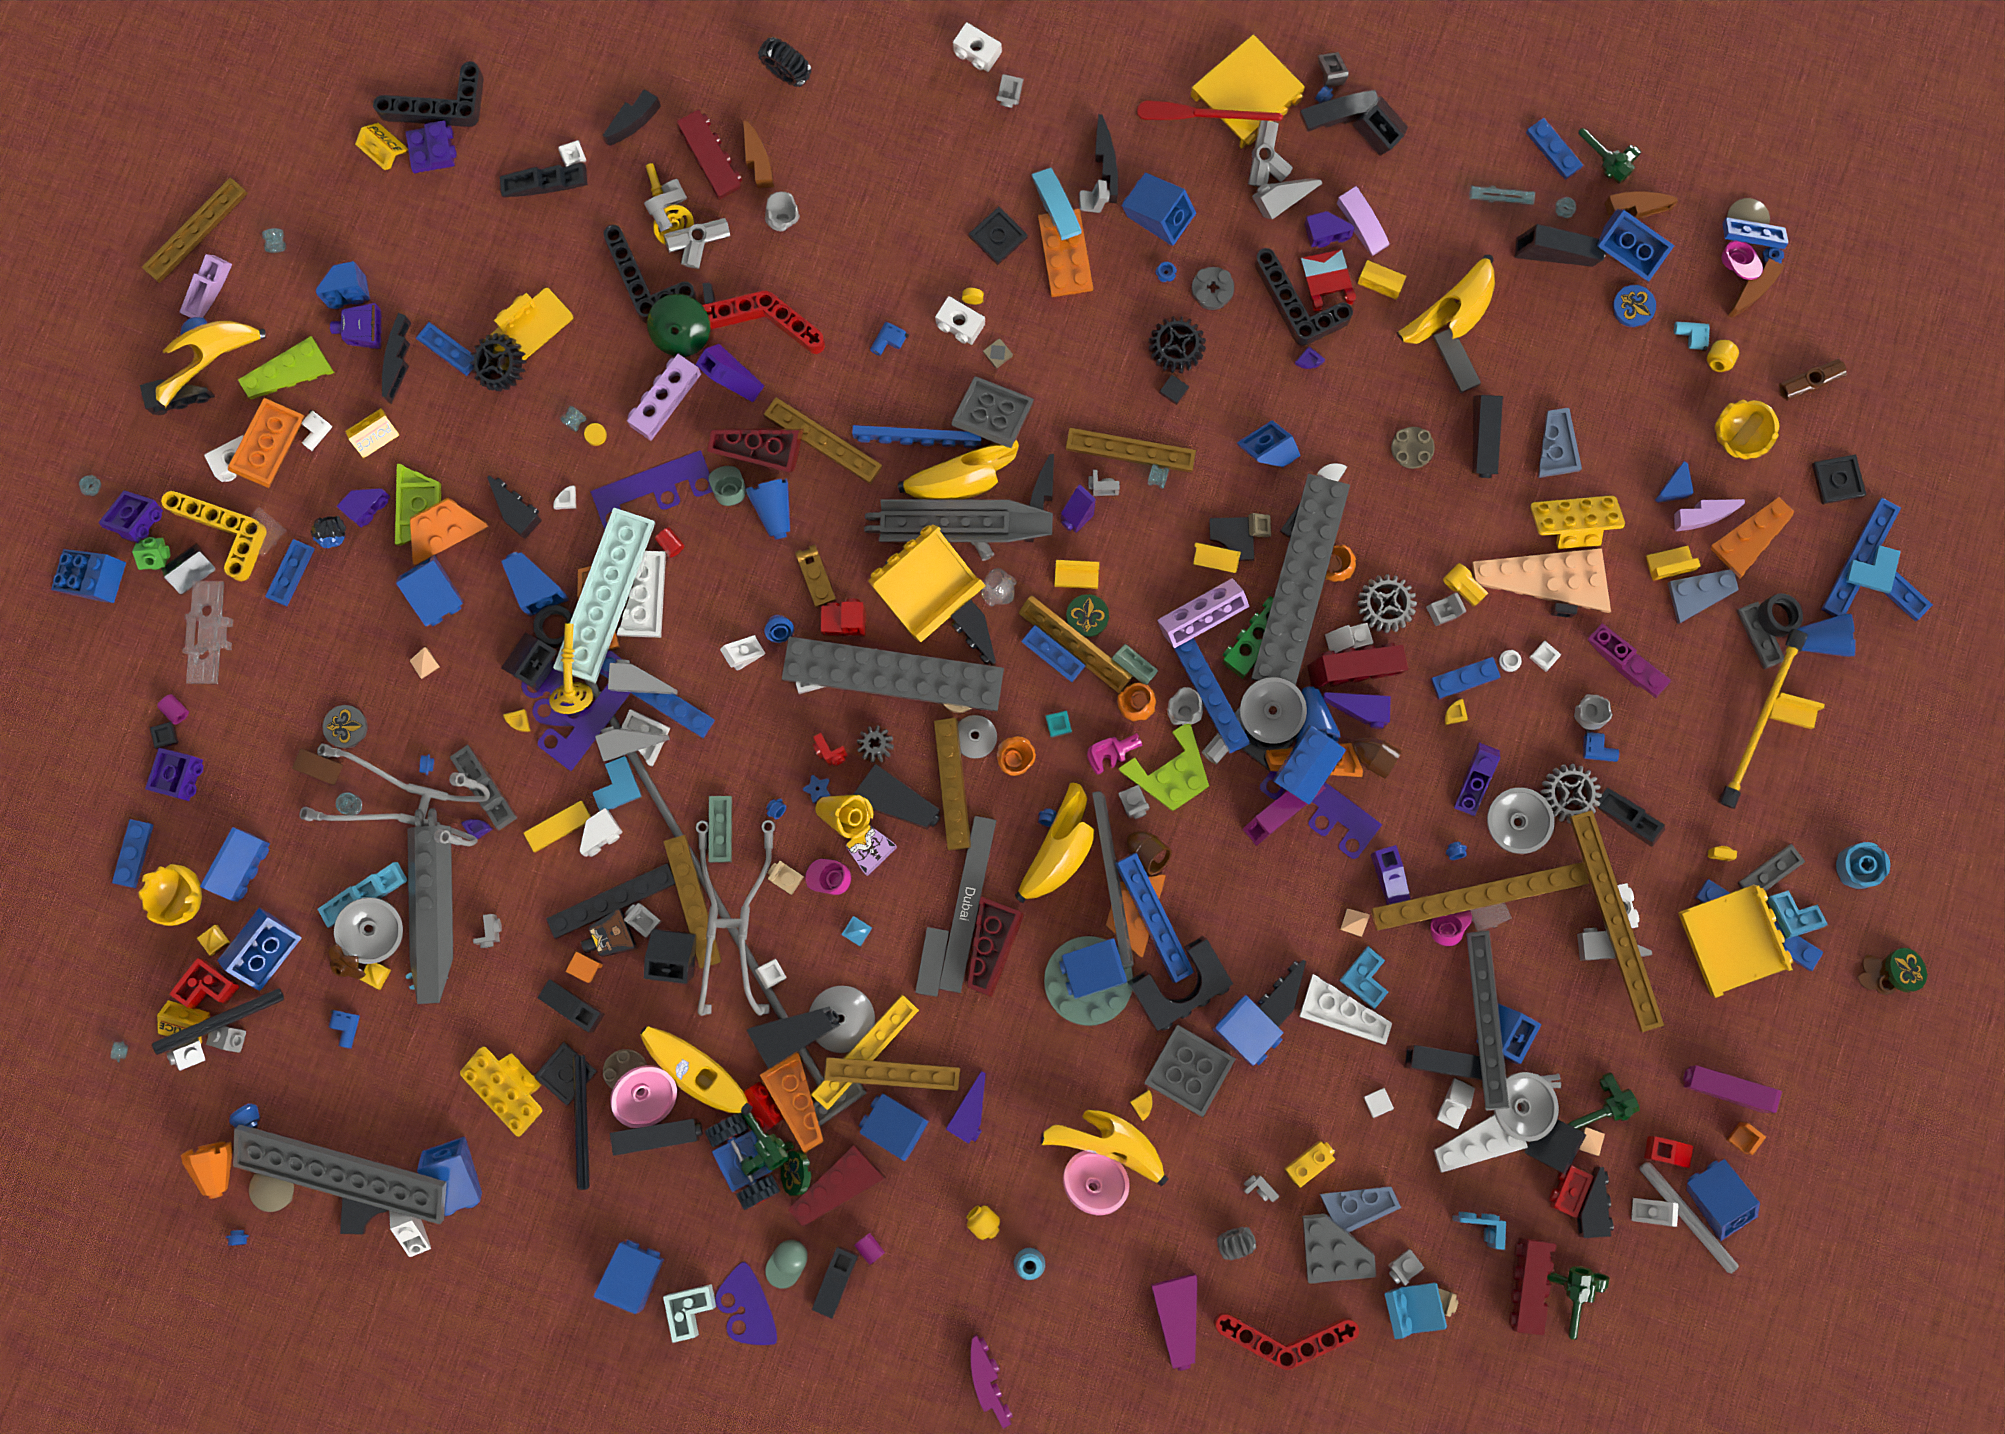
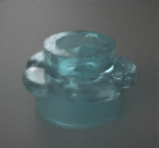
[1556,197,1576,218]
[79,475,101,496]
[110,1041,128,1062]

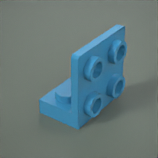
[1452,1212,1506,1250]
[1385,1283,1447,1339]

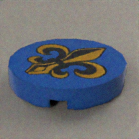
[1613,285,1656,327]

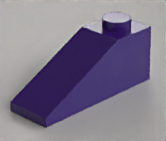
[1061,485,1096,533]
[1323,692,1391,729]
[946,1071,986,1144]

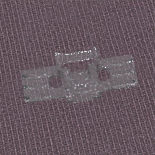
[182,581,234,684]

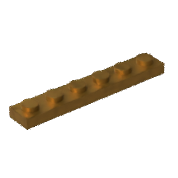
[142,178,248,283]
[764,398,882,484]
[1066,428,1196,473]
[1019,595,1133,694]
[934,718,971,851]
[663,835,722,968]
[824,1057,960,1091]

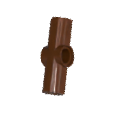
[1779,359,1847,401]

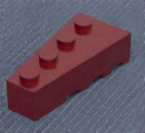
[677,109,742,200]
[707,429,804,472]
[1307,643,1408,689]
[968,896,1024,998]
[788,1145,886,1226]
[1509,1238,1556,1335]

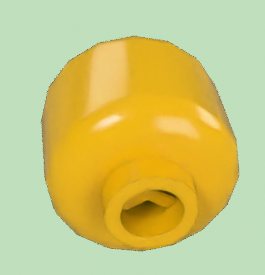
[1707,340,1739,372]
[966,1205,1000,1240]

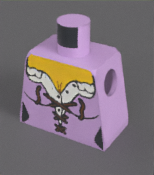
[845,826,897,876]

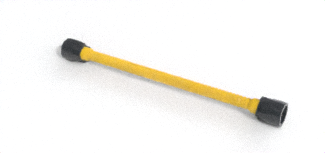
[1718,629,1808,809]

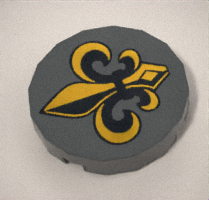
[322,705,368,749]

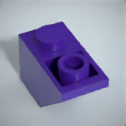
[1304,211,1354,248]
[337,488,390,528]

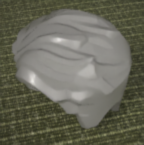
[765,191,800,231]
[1167,687,1203,725]
[1574,694,1613,730]

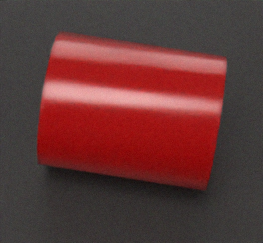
[655,527,685,558]

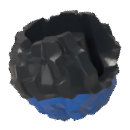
[311,516,346,548]

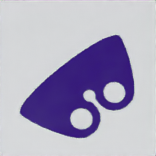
[521,668,580,726]
[715,1262,777,1345]

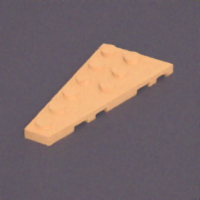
[1472,549,1611,613]

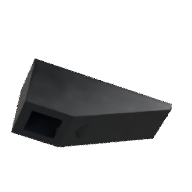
[140,379,215,415]
[487,475,542,539]
[951,599,996,667]
[1257,959,1306,1027]
[537,979,605,1033]
[1577,1166,1614,1238]
[812,1246,860,1319]

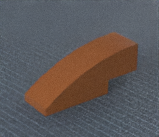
[744,121,774,188]
[1604,191,1678,219]
[1728,258,1784,317]

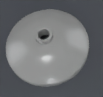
[1240,677,1307,743]
[1487,788,1554,854]
[334,897,403,964]
[810,986,875,1053]
[1494,1072,1559,1141]

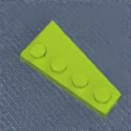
[238,336,334,399]

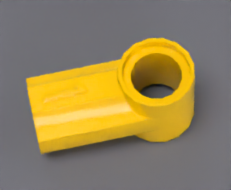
[1443,563,1488,607]

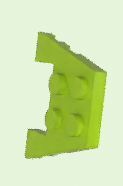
[1118,724,1209,811]

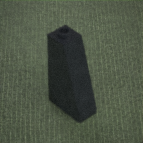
[1514,224,1606,267]
[1473,395,1503,478]
[853,764,941,830]
[746,1006,841,1069]
[1404,1045,1482,1080]
[610,1118,703,1156]

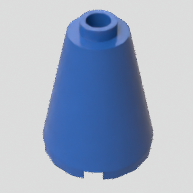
[746,478,790,540]
[1797,614,1856,657]
[1296,686,1340,743]

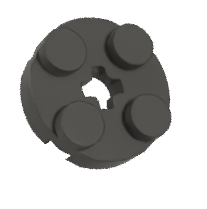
[1192,267,1234,310]

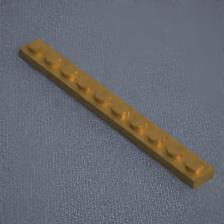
[1569,810,1664,1032]
[1371,862,1589,931]

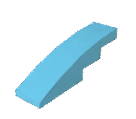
[1032,168,1081,240]
[318,862,408,928]

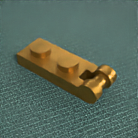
[795,544,836,608]

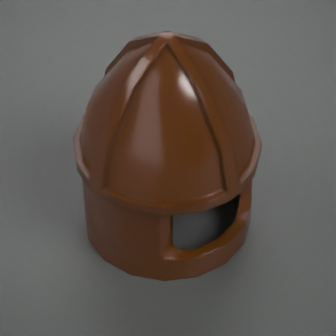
[1353,738,1402,779]
[1126,831,1172,875]

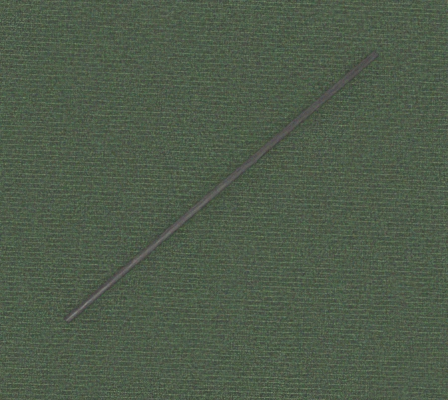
[584,679,824,1086]

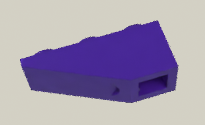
[695,344,765,402]
[1454,743,1500,816]
[1370,845,1410,905]

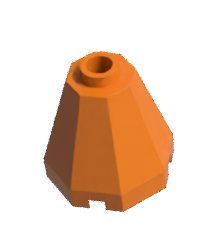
[181,1141,233,1199]

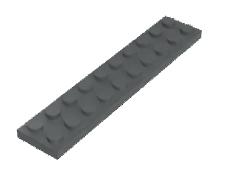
[1251,474,1350,685]
[782,637,1004,712]
[233,1124,447,1224]

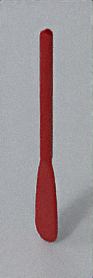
[1137,100,1283,121]

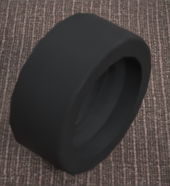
[1758,593,1803,637]
[533,605,573,648]

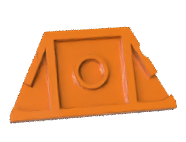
[410,497,488,566]
[1106,875,1166,958]

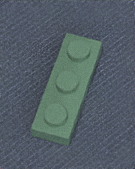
[709,796,732,863]

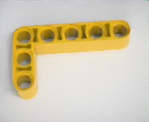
[161,491,267,581]

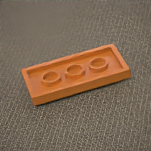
[1038,209,1093,297]
[228,398,305,488]

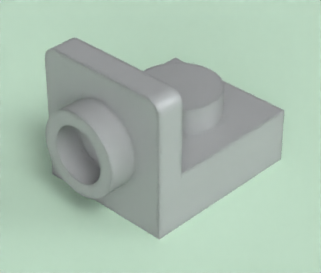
[1089,470,1119,496]
[1118,785,1150,819]
[1243,1175,1279,1202]
[1388,1249,1424,1285]

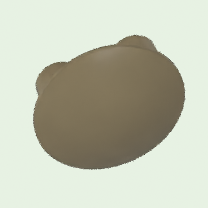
[1727,198,1770,225]
[1391,427,1435,469]
[603,1049,647,1089]
[249,1173,294,1212]

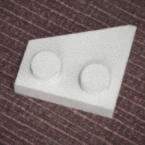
[621,710,670,766]

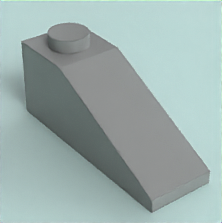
[1252,178,1322,219]
[608,660,678,695]
[595,726,670,761]
[1577,928,1652,961]

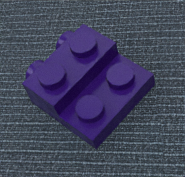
[406,120,457,173]
[98,490,163,543]
[145,748,203,801]

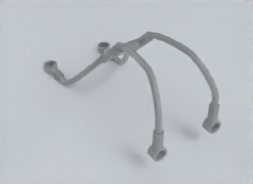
[299,743,490,846]
[696,820,776,1016]

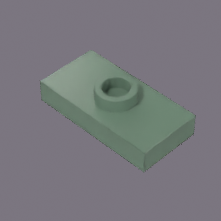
[1112,644,1158,685]

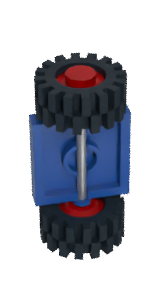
[704,1113,780,1210]

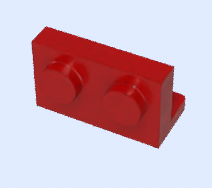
[812,733,848,767]
[744,1082,784,1133]
[1549,1165,1594,1218]

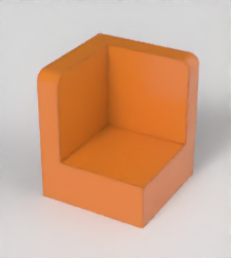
[566,952,603,983]
[1727,1122,1766,1155]

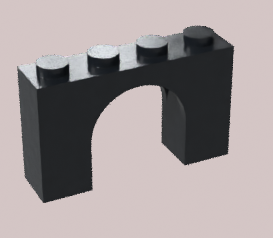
[1127,936,1233,1031]

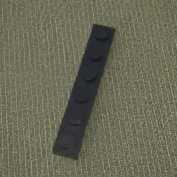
[546,863,676,939]

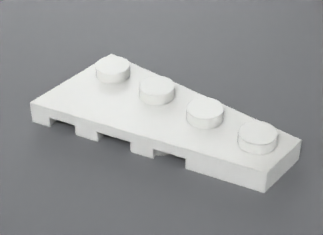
[617,551,666,638]
[1299,974,1392,1045]
[1434,1114,1528,1172]

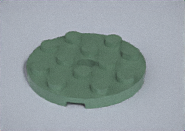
[1044,936,1133,1026]

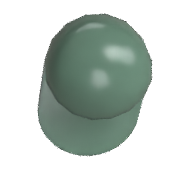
[709,466,746,506]
[765,1239,808,1289]

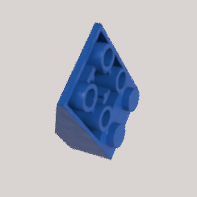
[51,549,126,603]

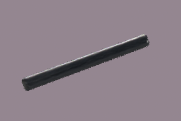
[152,989,284,1055]
[573,1055,590,1190]

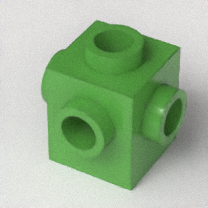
[132,537,170,570]

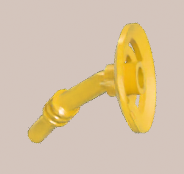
[646,163,694,244]
[549,624,593,714]

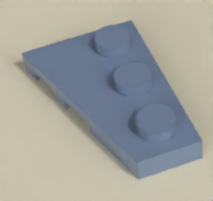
[1538,408,1582,478]
[1668,570,1739,624]
[1319,1186,1401,1233]

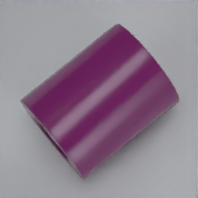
[157,694,189,725]
[854,1233,885,1265]

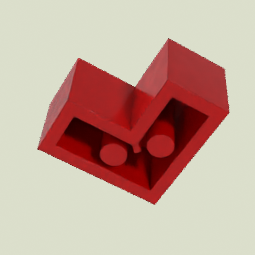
[821,598,866,636]
[169,958,240,1010]

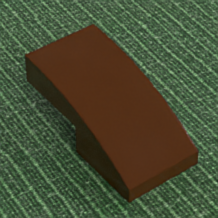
[292,748,343,785]

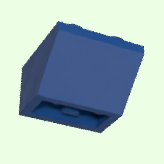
[316,261,370,309]
[1476,1003,1542,1064]

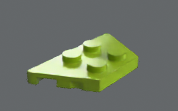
[395,464,441,546]

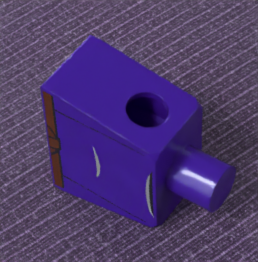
[330,303,381,349]

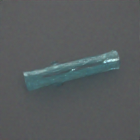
[1469,186,1535,205]

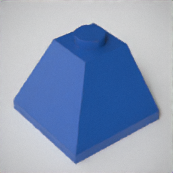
[1237,420,1301,467]

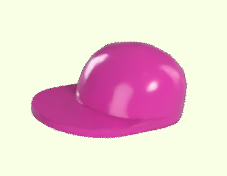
[1721,241,1763,280]
[805,859,851,895]
[1430,910,1472,946]

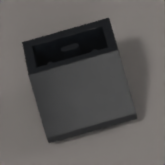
[1352,96,1408,156]
[501,632,559,692]
[644,929,696,984]

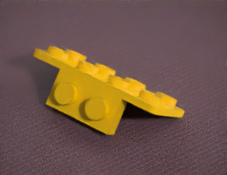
[485,288,573,360]
[1531,496,1625,549]
[460,1046,542,1136]

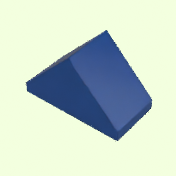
[1655,461,1694,503]

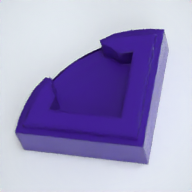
[1295,347,1325,369]
[462,819,492,840]

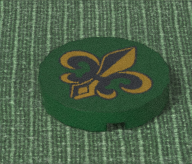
[1066,594,1109,638]
[1885,948,1928,993]
[781,1150,811,1196]

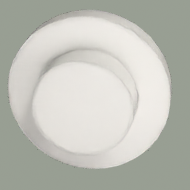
[1499,650,1522,672]

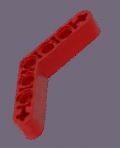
[702,291,825,354]
[1214,1313,1359,1370]

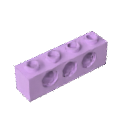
[627,354,701,441]
[1158,578,1250,648]

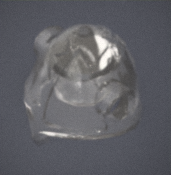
[981,568,1017,607]

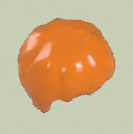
[1325,545,1356,582]
[1117,683,1156,722]
[996,736,1036,776]

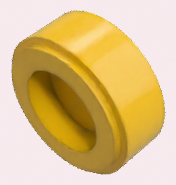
[962,288,984,305]
[584,423,607,446]

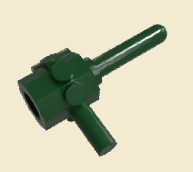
[1578,128,1642,184]
[1568,1072,1640,1129]
[740,1112,794,1177]
[1547,1266,1610,1340]

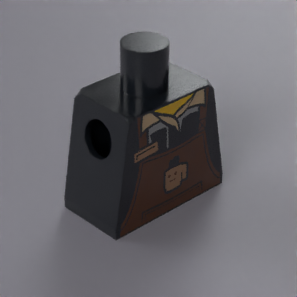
[581,909,638,957]

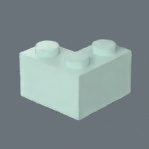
[663,1284,716,1343]

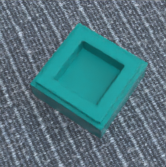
[1045,711,1072,737]

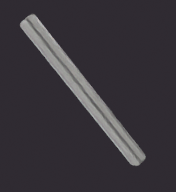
[1639,1162,1739,1273]

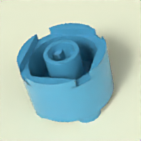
[1836,842,1890,889]

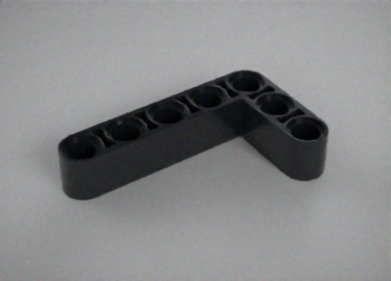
[373,61,484,127]
[604,225,697,323]
[1255,248,1353,346]

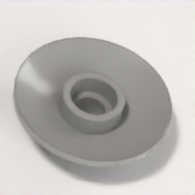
[958,715,997,758]

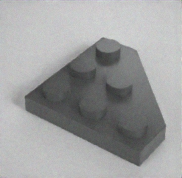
[1302,1214,1376,1284]

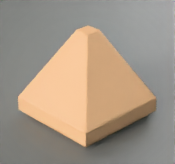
[410,647,440,679]
[1340,909,1370,937]
[1579,1127,1605,1156]

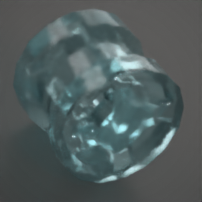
[262,228,286,253]
[559,406,587,432]
[1147,464,1170,489]
[336,792,362,815]

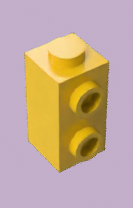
[1284,1141,1336,1188]

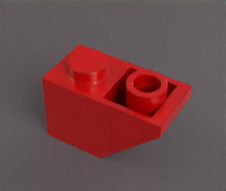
[1644,1136,1693,1168]

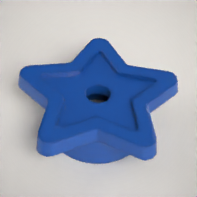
[803,775,830,803]

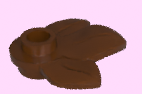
[328,944,366,979]
[1857,955,1897,995]

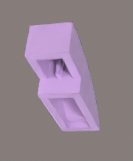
[1337,186,1390,256]
[180,254,232,318]
[1674,499,1745,531]

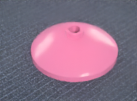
[610,1065,677,1128]
[1063,1151,1129,1215]

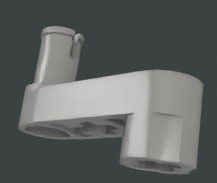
[644,179,687,232]

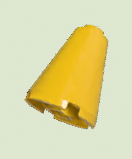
[816,795,873,839]

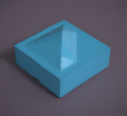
[841,916,872,947]

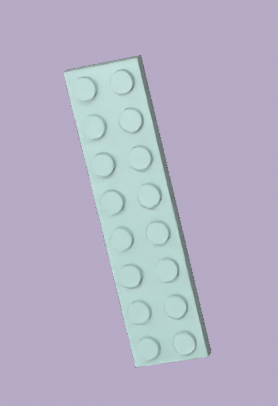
[553,508,655,683]

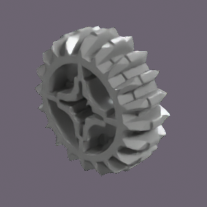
[1357,574,1417,633]
[1540,764,1602,824]

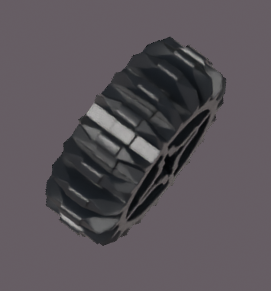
[758,37,812,87]
[1149,316,1206,373]
[469,333,527,392]

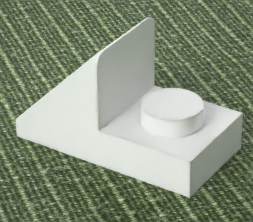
[1325,623,1373,654]
[720,636,765,670]
[1436,1078,1475,1129]
[1632,1198,1678,1227]

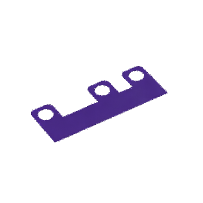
[591,450,713,529]
[538,651,631,771]
[1260,771,1382,859]

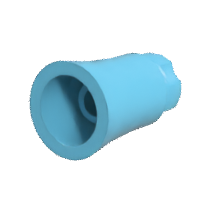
[1014,1248,1045,1280]

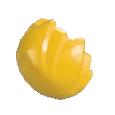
[1715,400,1779,459]
[138,864,202,926]

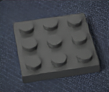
[952,376,1034,448]
[1144,1025,1236,1117]

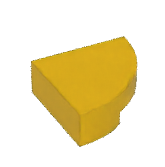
[1445,699,1468,725]
[503,709,531,732]
[1130,1090,1152,1121]

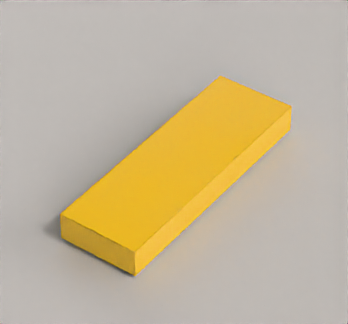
[524,800,591,852]

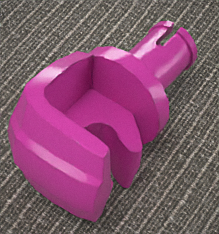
[1087,733,1142,775]

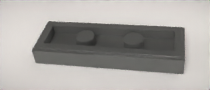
[1433,329,1481,394]
[1736,601,1784,669]
[1738,844,1805,891]
[915,927,949,997]
[813,1083,867,1126]

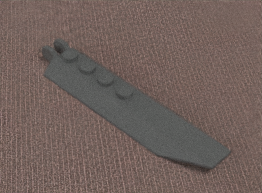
[864,499,1053,542]
[408,808,453,1004]

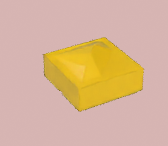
[1708,846,1737,861]
[197,925,230,956]
[360,963,391,989]

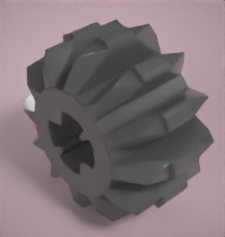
[857,726,894,763]
[1217,1227,1257,1260]

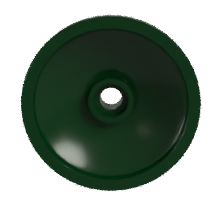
[647,294,711,357]

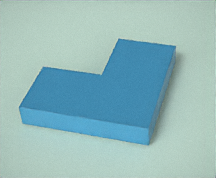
[1846,545,1901,593]
[592,756,642,811]
[1767,891,1828,939]
[1339,946,1388,1009]

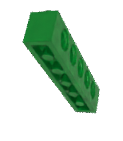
[1222,596,1274,679]

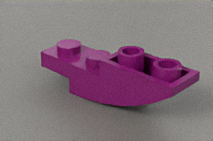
[1588,623,1671,698]
[971,1334,1013,1429]

